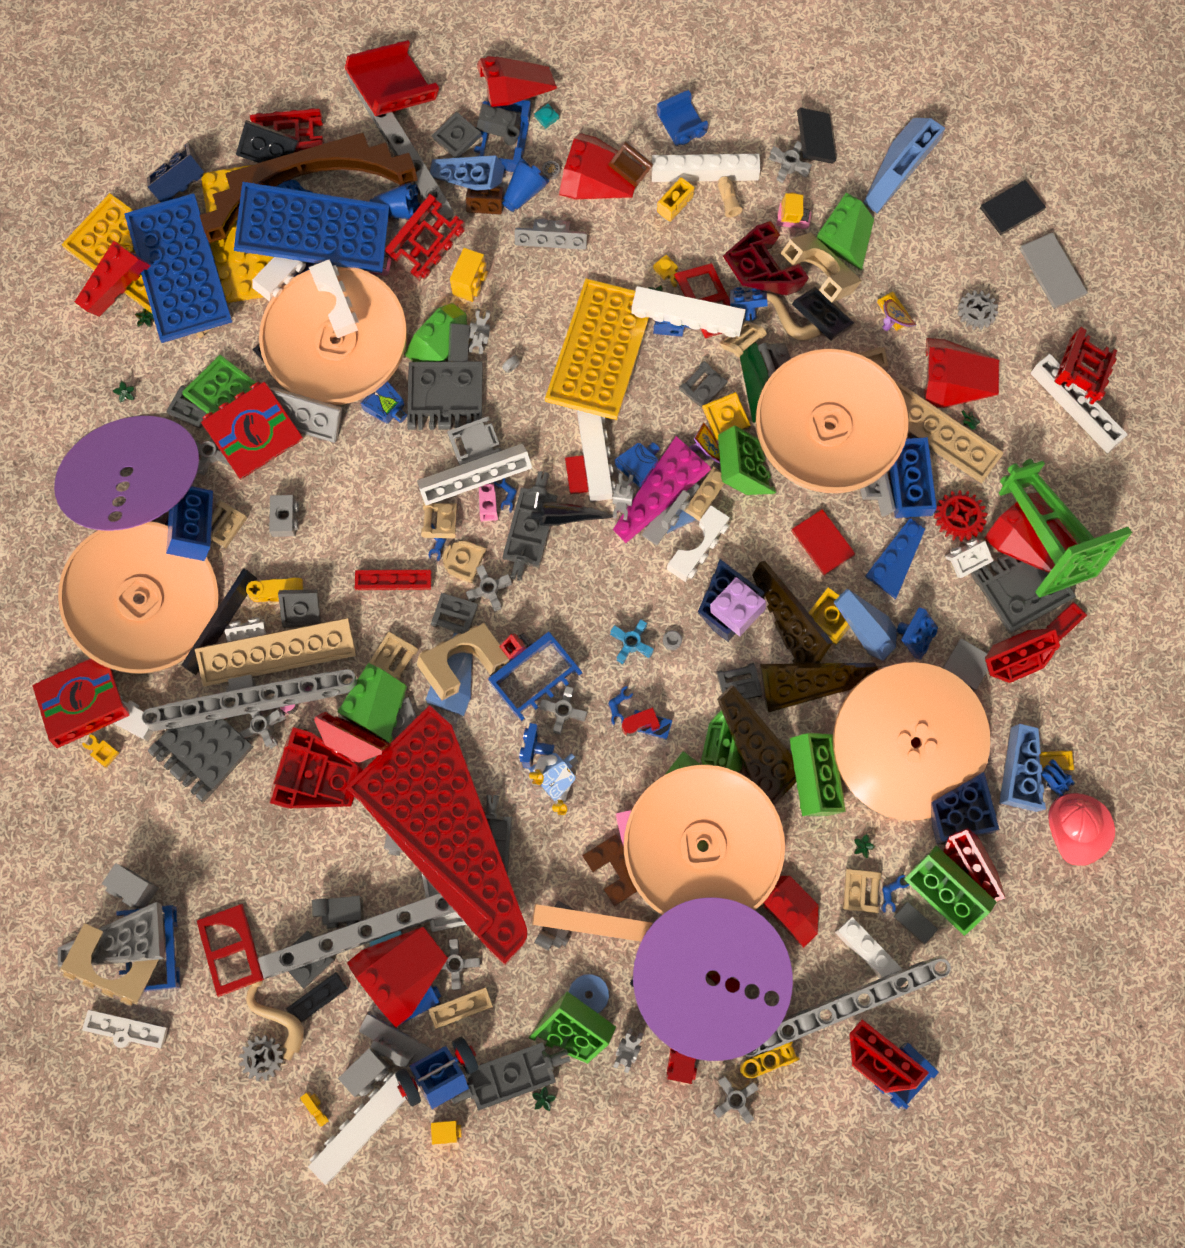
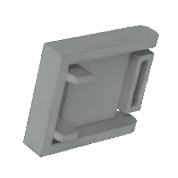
[447,416,502,466]

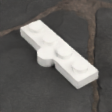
[82,1010,168,1048]

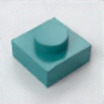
[534,104,559,129]

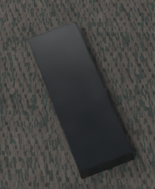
[286,972,348,1023]

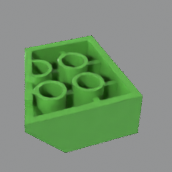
[817,193,874,270]
[337,663,407,744]

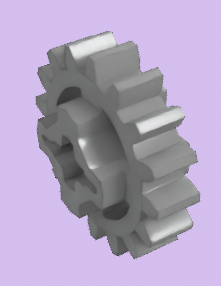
[957,290,998,330]
[239,1036,285,1081]

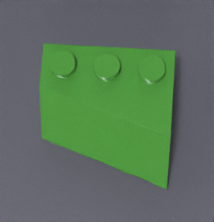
[718,425,776,495]
[529,991,616,1064]

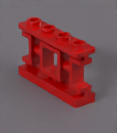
[250,108,324,153]
[385,194,465,281]
[1054,326,1117,405]

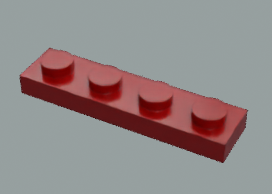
[354,570,432,591]

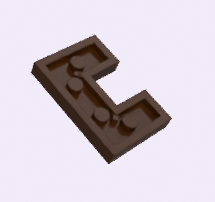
[582,834,638,907]

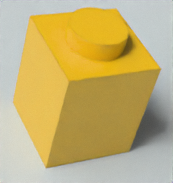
[781,192,803,223]
[431,1120,462,1145]

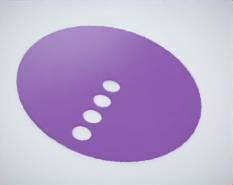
[54,416,199,531]
[633,898,793,1061]

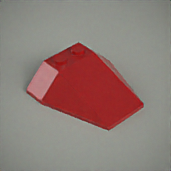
[477,56,557,107]
[559,133,642,200]
[924,338,999,408]
[984,492,1077,573]
[269,727,362,809]
[346,927,448,1028]

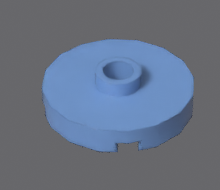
[569,974,609,1013]

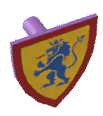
[882,299,917,331]
[689,422,720,463]

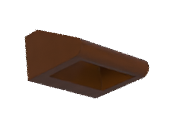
[608,142,654,187]

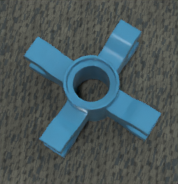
[610,620,654,664]

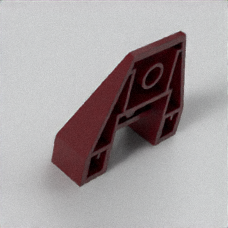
[723,221,809,296]

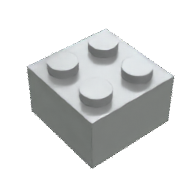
[102,863,159,909]
[338,1048,390,1097]

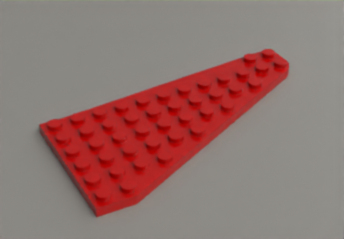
[346,705,528,965]

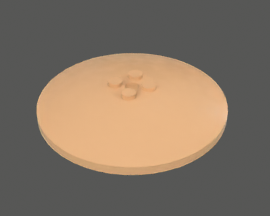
[259,266,407,405]
[756,349,908,493]
[58,521,218,674]
[833,662,990,820]
[624,765,785,915]

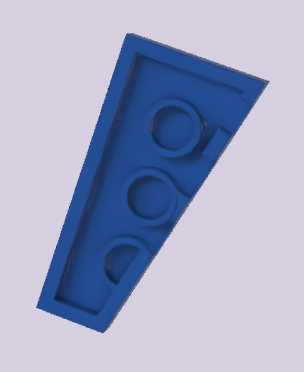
[865,518,925,599]

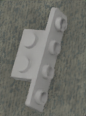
[515,218,587,250]
[860,473,895,516]
[642,483,699,545]
[359,1014,435,1067]

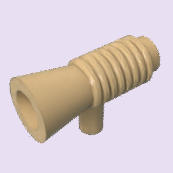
[718,176,742,218]

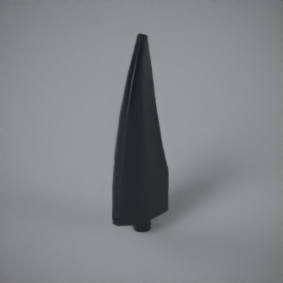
[531,501,613,526]

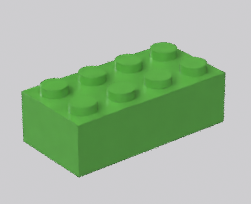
[790,733,846,816]
[904,846,997,936]

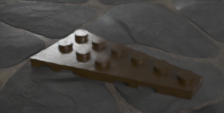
[752,561,833,664]
[760,663,878,713]
[717,685,797,805]

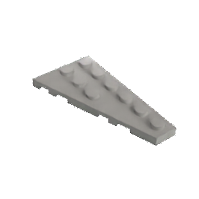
[57,902,165,967]

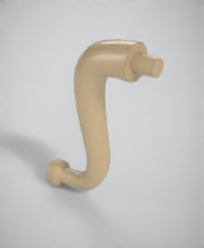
[767,292,820,341]
[246,981,304,1061]

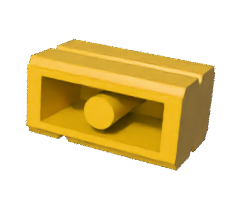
[657,177,694,222]

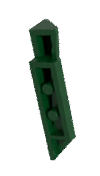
[740,341,769,423]

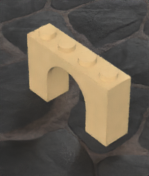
[781,232,862,302]
[417,623,509,700]
[60,923,160,1006]

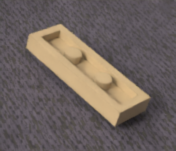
[684,466,725,521]
[429,987,493,1029]

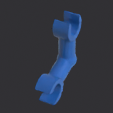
[494,478,517,513]
[428,523,446,561]
[608,686,633,726]
[881,875,909,913]

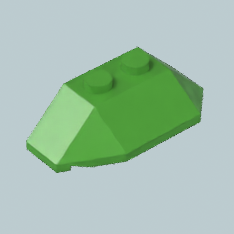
[405,303,467,362]
[701,710,743,772]

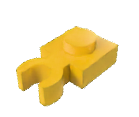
[653,255,678,287]
[82,734,119,768]
[300,1092,329,1127]

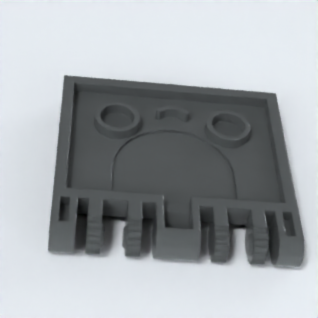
[407,362,483,430]
[971,554,1076,634]
[148,696,254,802]

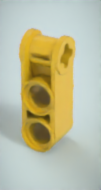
[246,578,303,602]
[740,1041,800,1078]

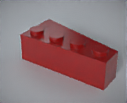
[74,241,151,317]
[666,1048,697,1084]

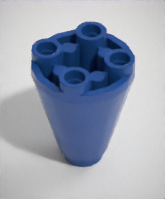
[502,159,549,212]
[369,183,421,220]

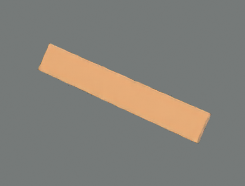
[532,904,653,941]

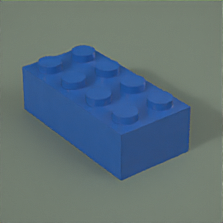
[889,437,937,518]
[166,486,213,562]

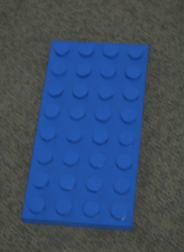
[234,182,389,273]
[124,193,233,343]

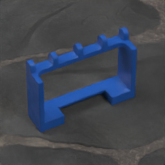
[474,100,531,172]
[488,632,582,721]
[116,905,180,992]

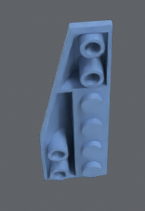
[863,118,945,214]

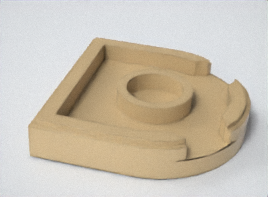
[443,540,487,583]

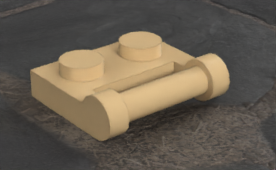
[720,321,767,357]
[211,500,247,548]
[421,503,457,538]
[369,632,418,680]
[843,869,882,914]

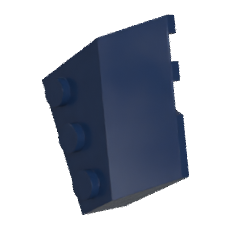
[147,142,204,203]
[698,559,765,642]
[931,772,1000,845]

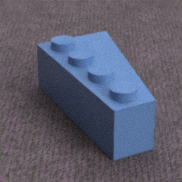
[999,724,1046,812]

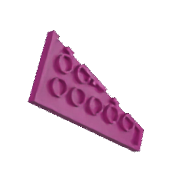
[613,436,711,543]

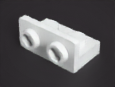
[945,538,993,578]
[225,617,266,642]

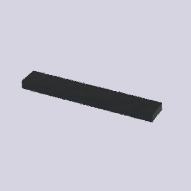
[181,568,257,675]

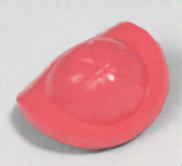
[1048,793,1115,866]

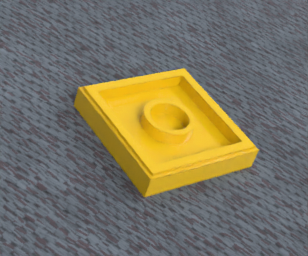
[702,392,751,441]

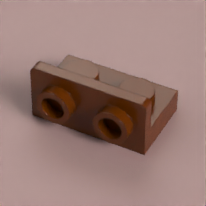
[466,187,504,215]

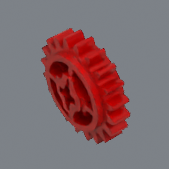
[934,490,988,542]

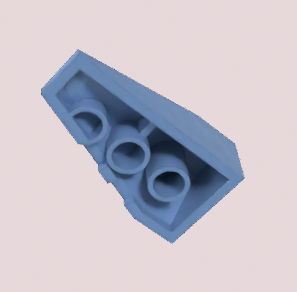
[430,155,505,190]
[834,589,897,661]
[426,633,472,716]

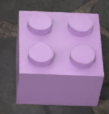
[710,577,766,637]

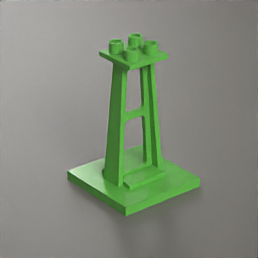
[999,459,1133,598]

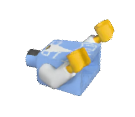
[529,753,578,815]

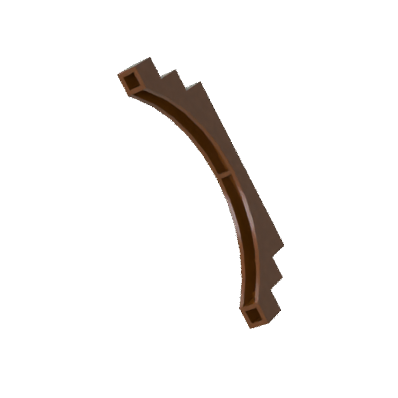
[200,132,418,243]

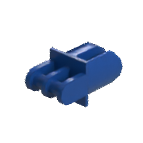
[1041,759,1075,797]

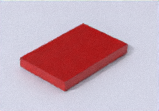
[791,509,855,576]

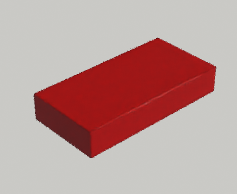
[565,455,589,495]
[1046,602,1087,641]

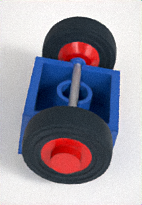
[395,1036,478,1109]

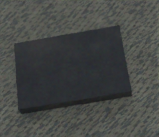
[797,107,836,164]
[236,120,298,163]
[980,180,1046,236]
[792,287,854,341]

